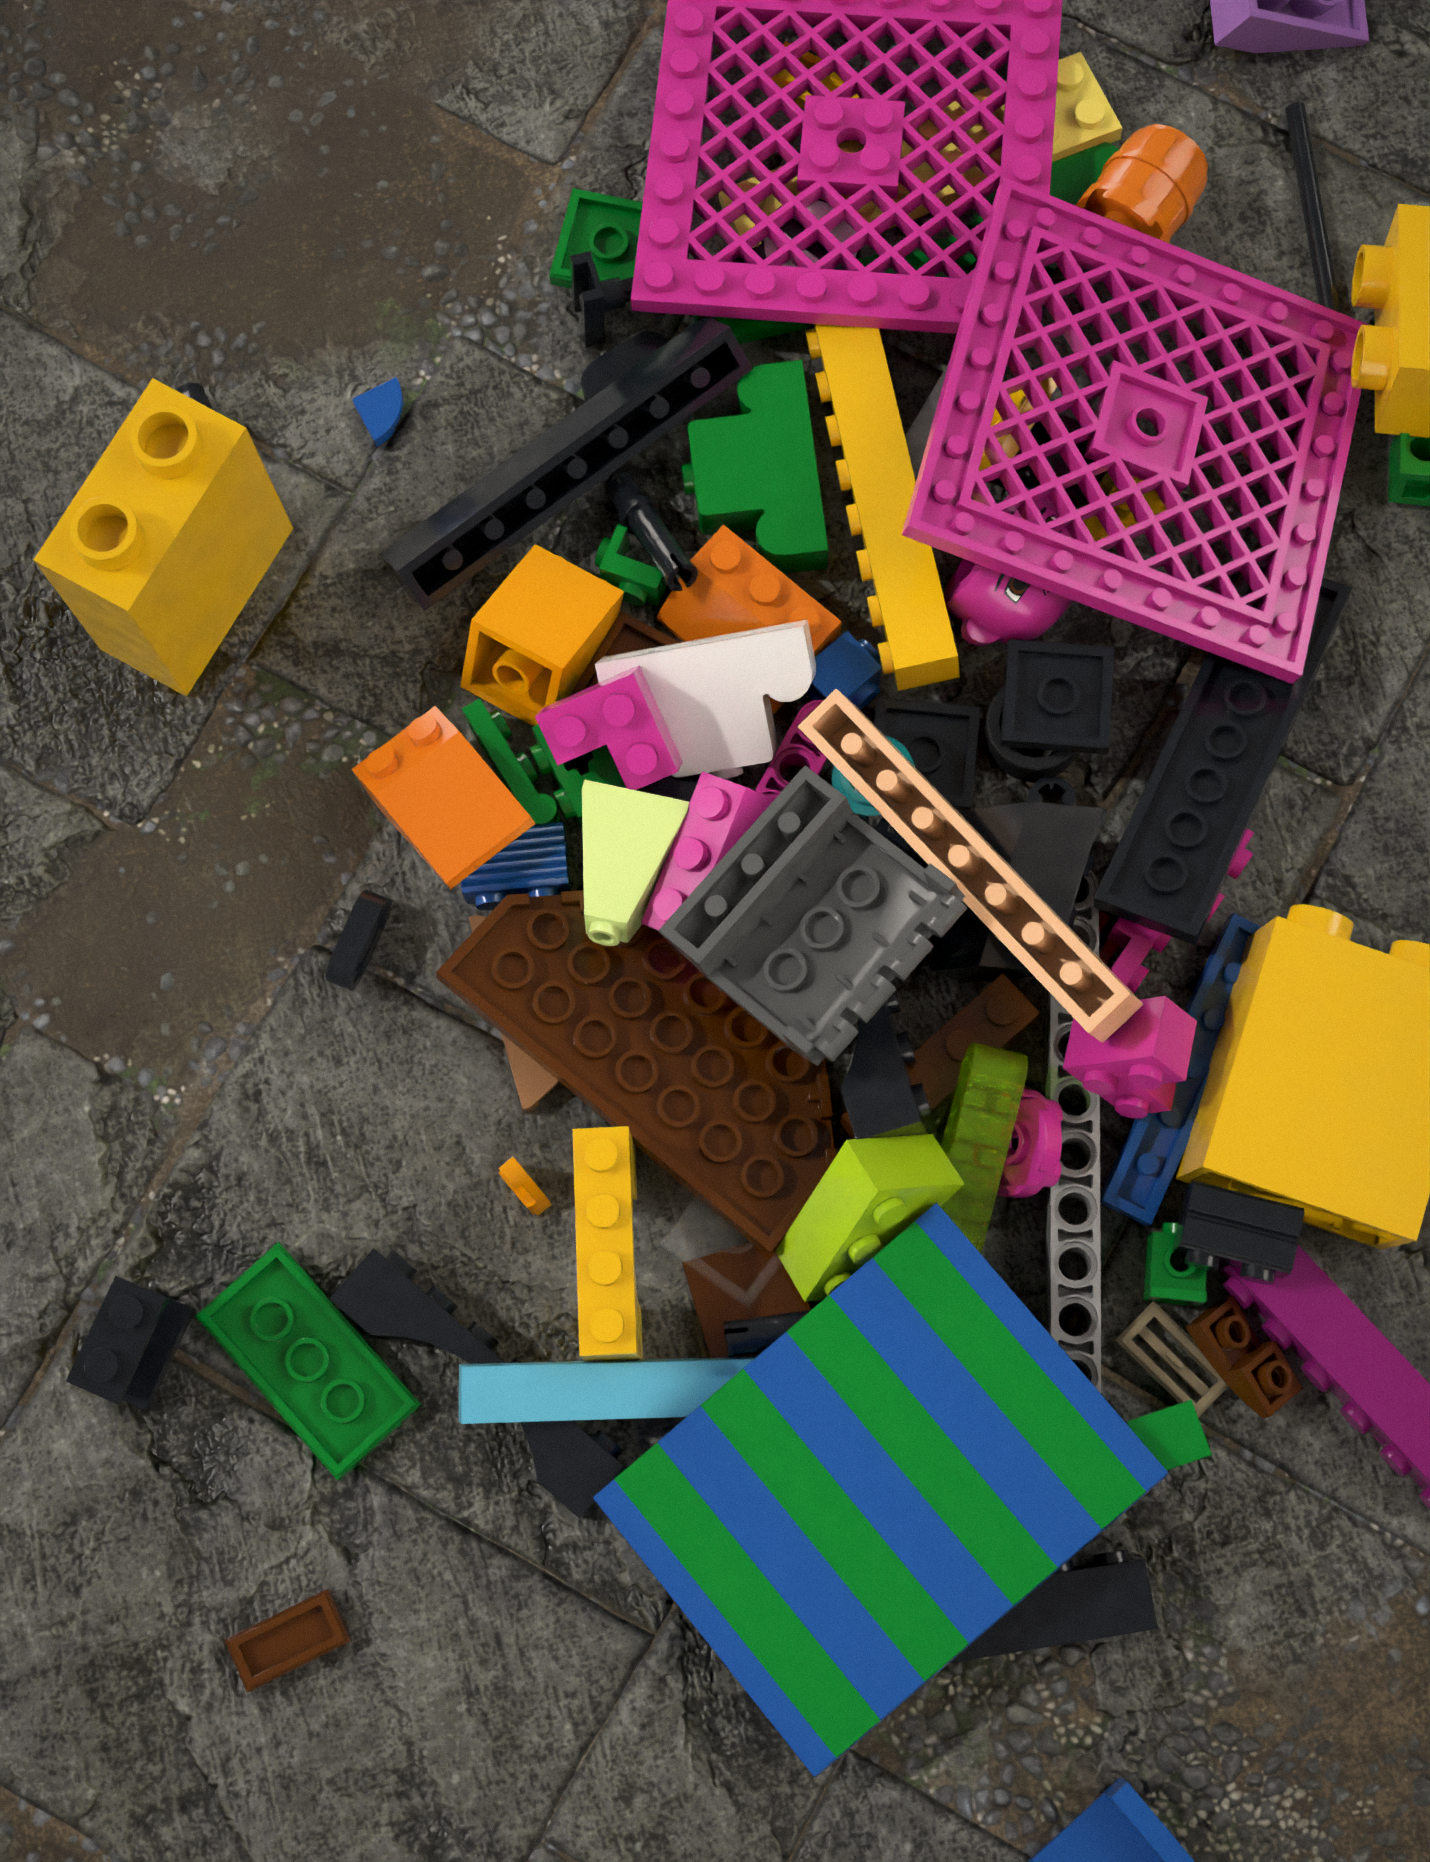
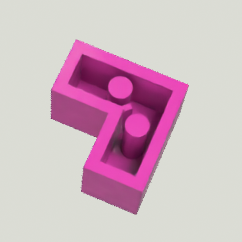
[535,665,683,790]
[1063,996,1197,1119]

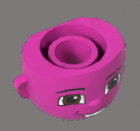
[943,488,1073,646]

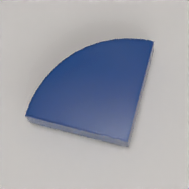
[352,377,404,447]

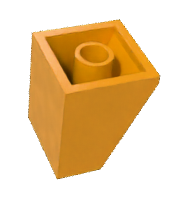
[460,544,624,726]

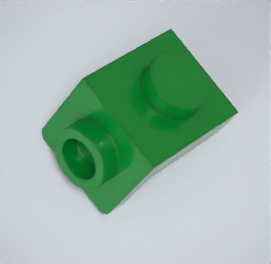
[595,524,666,607]

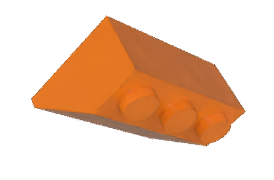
[656,524,841,715]

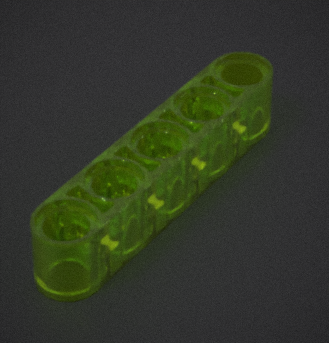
[941,1042,1028,1254]

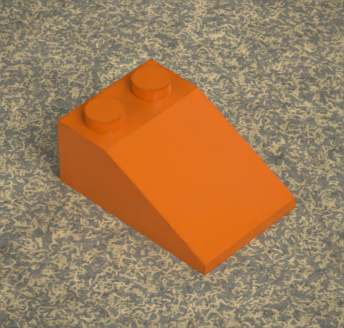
[351,706,535,890]

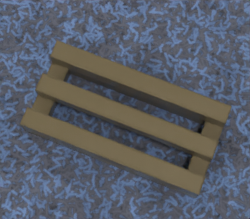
[1113,1301,1228,1418]

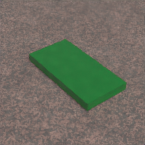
[196,1242,423,1481]

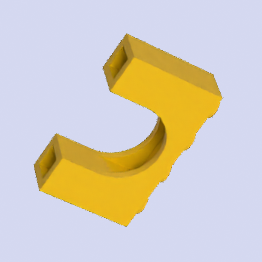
[572,1126,643,1361]

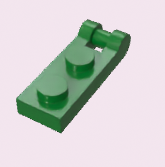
[462,698,561,825]

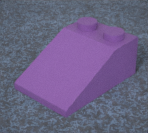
[1210,0,1369,53]

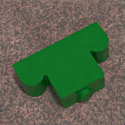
[681,360,828,574]

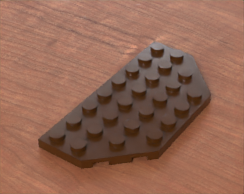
[436,890,837,1256]

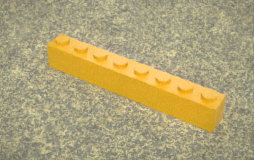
[805,324,960,691]

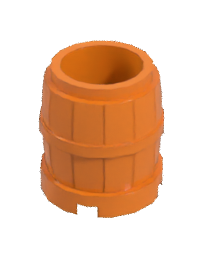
[1075,124,1208,244]

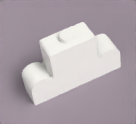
[595,620,816,779]

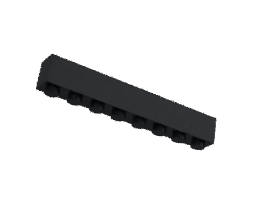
[379,316,753,611]

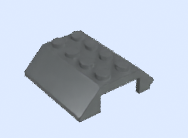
[658,766,967,1066]

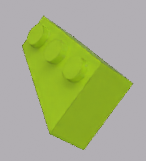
[775,1134,965,1302]

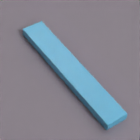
[459,1357,756,1424]

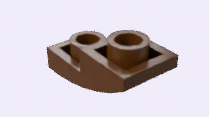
[1186,1296,1303,1418]

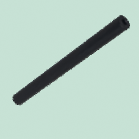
[1285,102,1341,313]

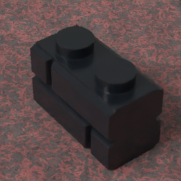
[1173,1181,1305,1285]

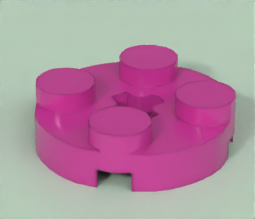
[969,1087,1063,1198]

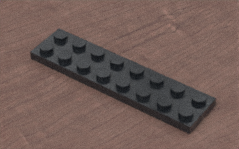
[1093,559,1352,946]

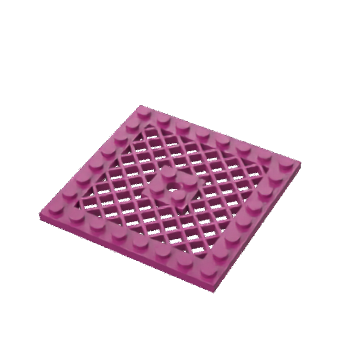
[631,0,1062,338]
[901,177,1369,684]

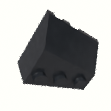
[932,801,1108,983]

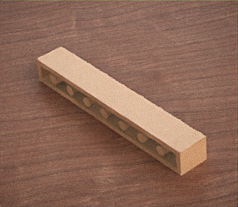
[798,689,1143,1043]

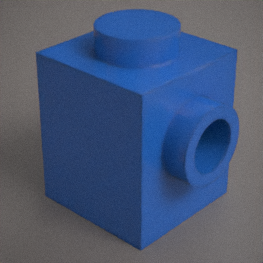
[806,630,882,710]

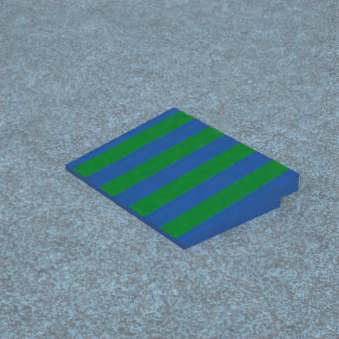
[593,1203,1169,1777]

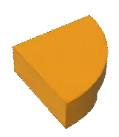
[498,1156,552,1216]

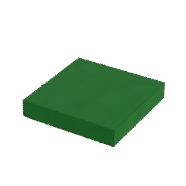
[549,188,643,289]

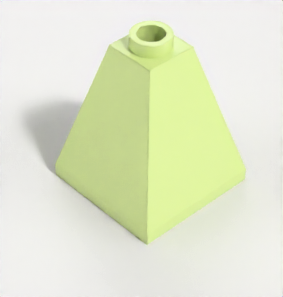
[582,780,689,946]

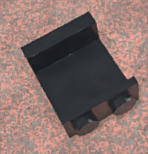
[66,1275,196,1411]

